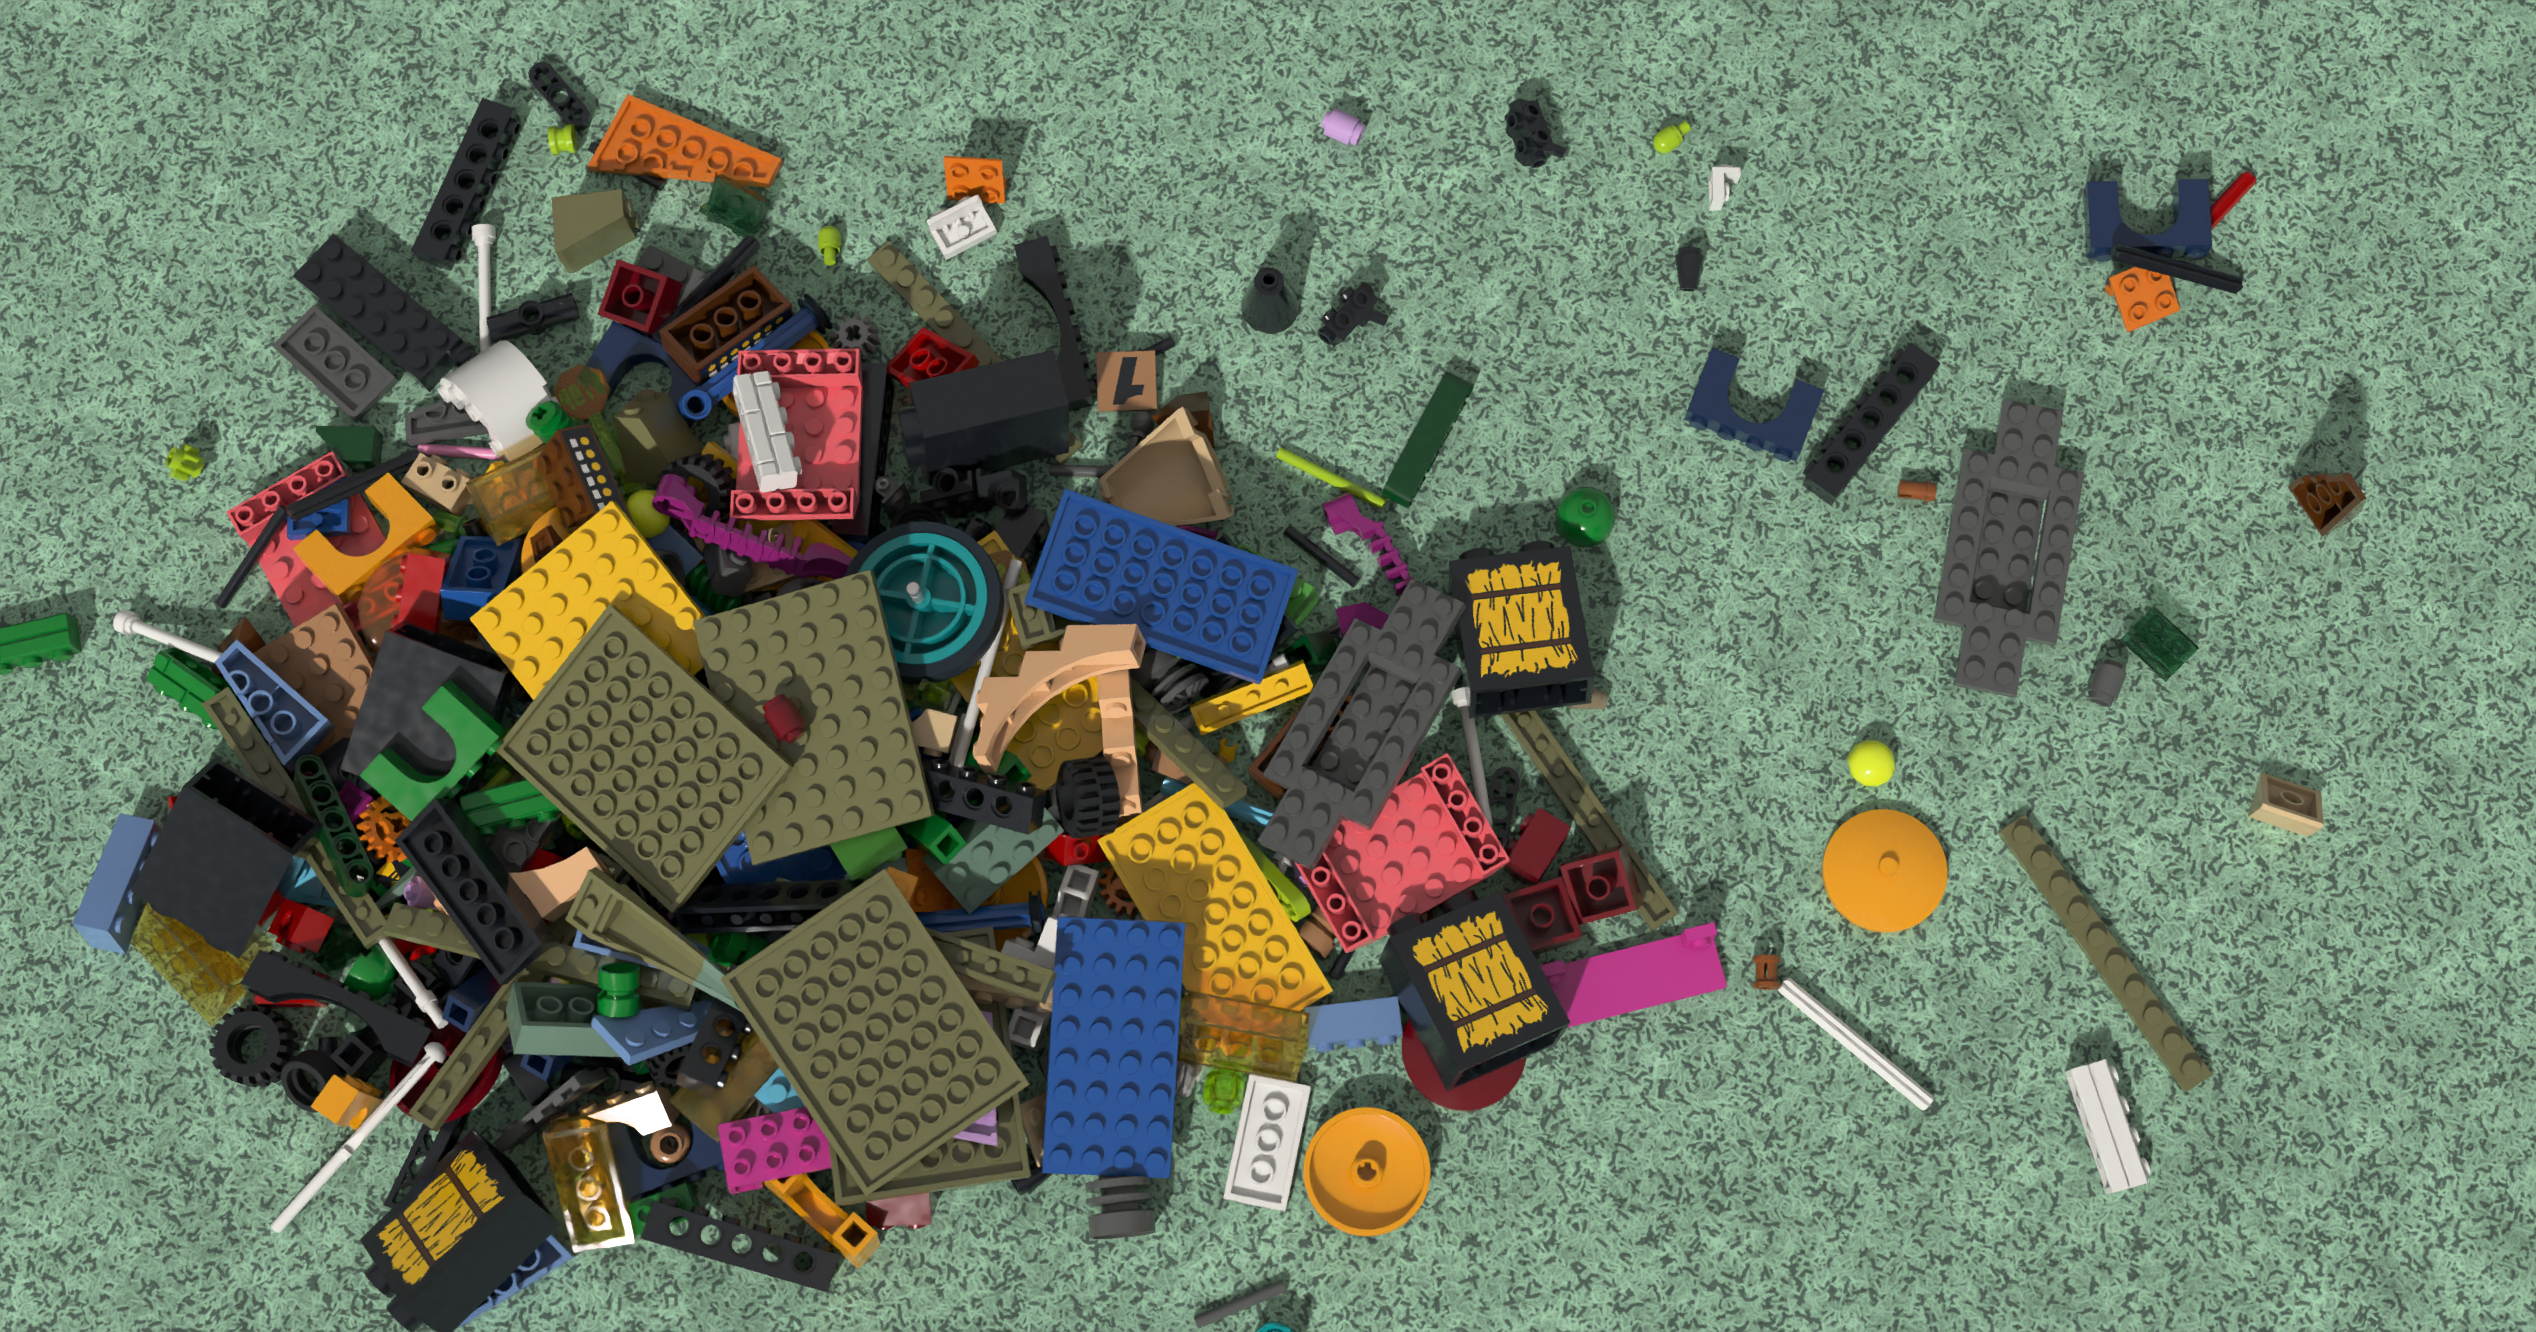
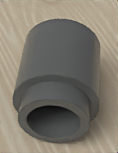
[2087,659,2127,707]

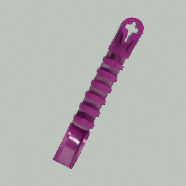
[652,474,853,580]
[1321,492,1439,657]

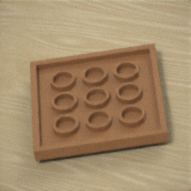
[253,603,375,757]

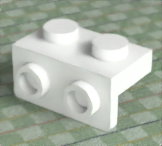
[927,195,997,260]

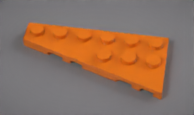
[587,94,783,188]

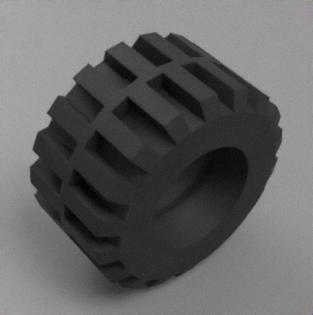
[655,453,737,533]
[1056,756,1120,839]
[209,1005,300,1088]

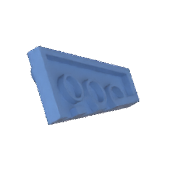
[591,1000,728,1066]

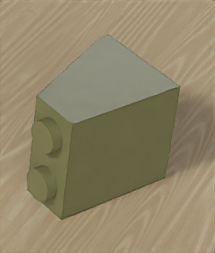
[551,189,640,273]
[613,389,703,484]

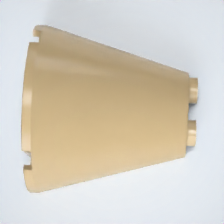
[1099,407,1234,526]

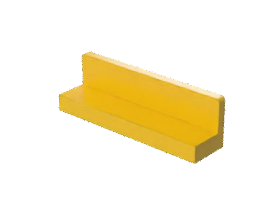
[1189,660,1314,736]

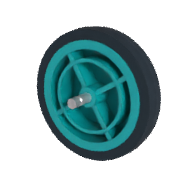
[844,521,1004,684]

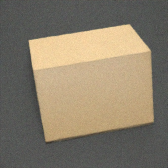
[2248,772,2324,837]

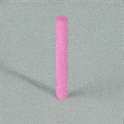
[418,444,506,460]

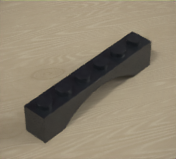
[1014,236,1097,412]
[240,950,434,1069]

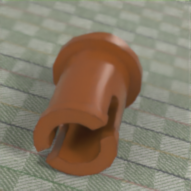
[1897,479,1937,504]

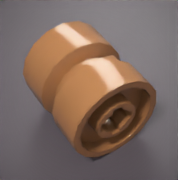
[1297,904,1337,959]

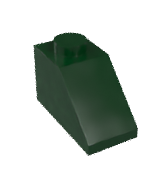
[316,426,383,473]
[1268,630,1337,676]

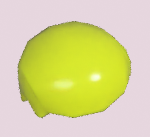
[625,490,670,538]
[1847,740,1896,787]

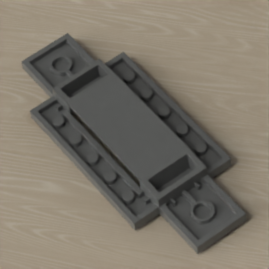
[1933,399,2084,698]
[1258,579,1466,871]

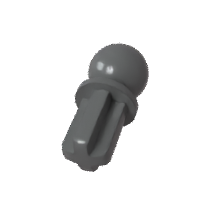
[1124,411,1154,457]

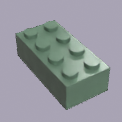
[921,797,1064,914]
[506,982,644,1057]

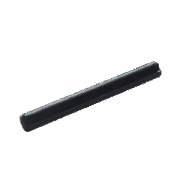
[653,235,760,345]
[2110,243,2243,294]
[286,449,422,521]

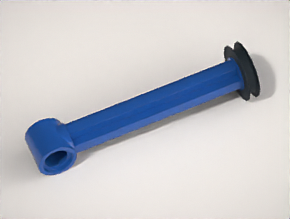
[676,293,833,421]
[915,890,1046,938]

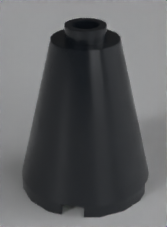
[1241,267,1300,334]

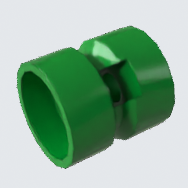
[709,932,770,967]
[597,962,640,1017]

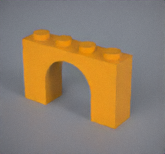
[293,473,440,605]
[764,1173,881,1269]

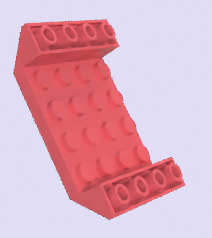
[730,348,863,521]
[226,451,405,633]
[1295,753,1510,953]

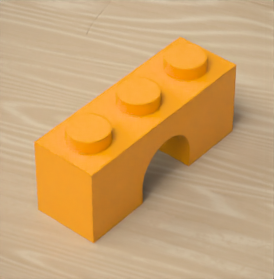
[311,1074,384,1130]

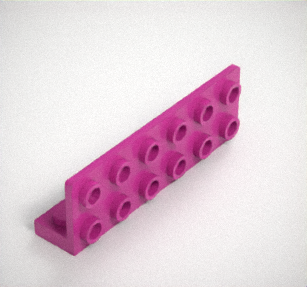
[1540,922,1727,1028]
[718,1107,831,1194]

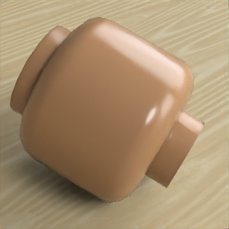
[650,1121,693,1164]

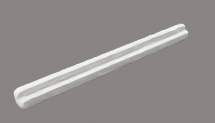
[1778,978,1934,1110]

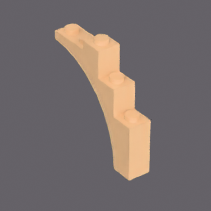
[973,624,1146,773]
[1097,669,1144,829]
[431,847,613,922]

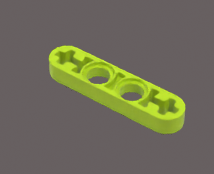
[1238,831,1311,922]

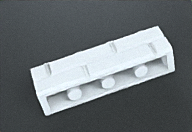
[733,371,802,493]
[2065,1059,2151,1195]

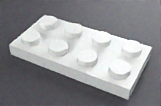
[1223,1074,1311,1212]

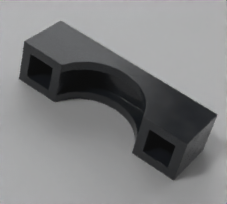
[330,960,449,1082]

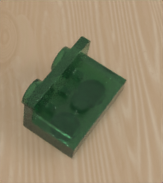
[699,174,770,237]
[2120,607,2199,682]
[312,914,372,975]

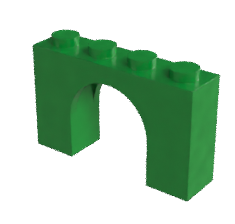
[360,680,507,822]
[895,733,1032,866]

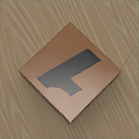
[1096,351,1157,412]

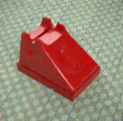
[887,327,980,389]

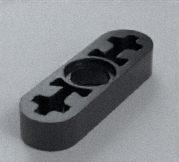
[529,62,592,131]
[1488,767,1520,849]

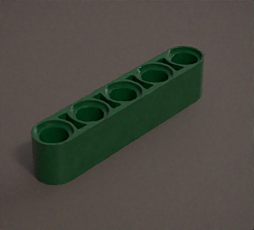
[1381,371,1474,509]
[293,754,374,898]

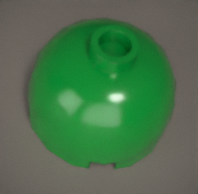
[1555,487,1615,547]
[344,943,399,1002]

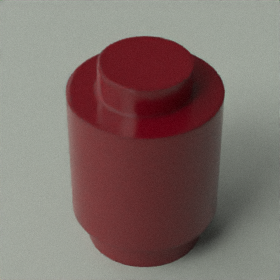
[762,694,807,744]

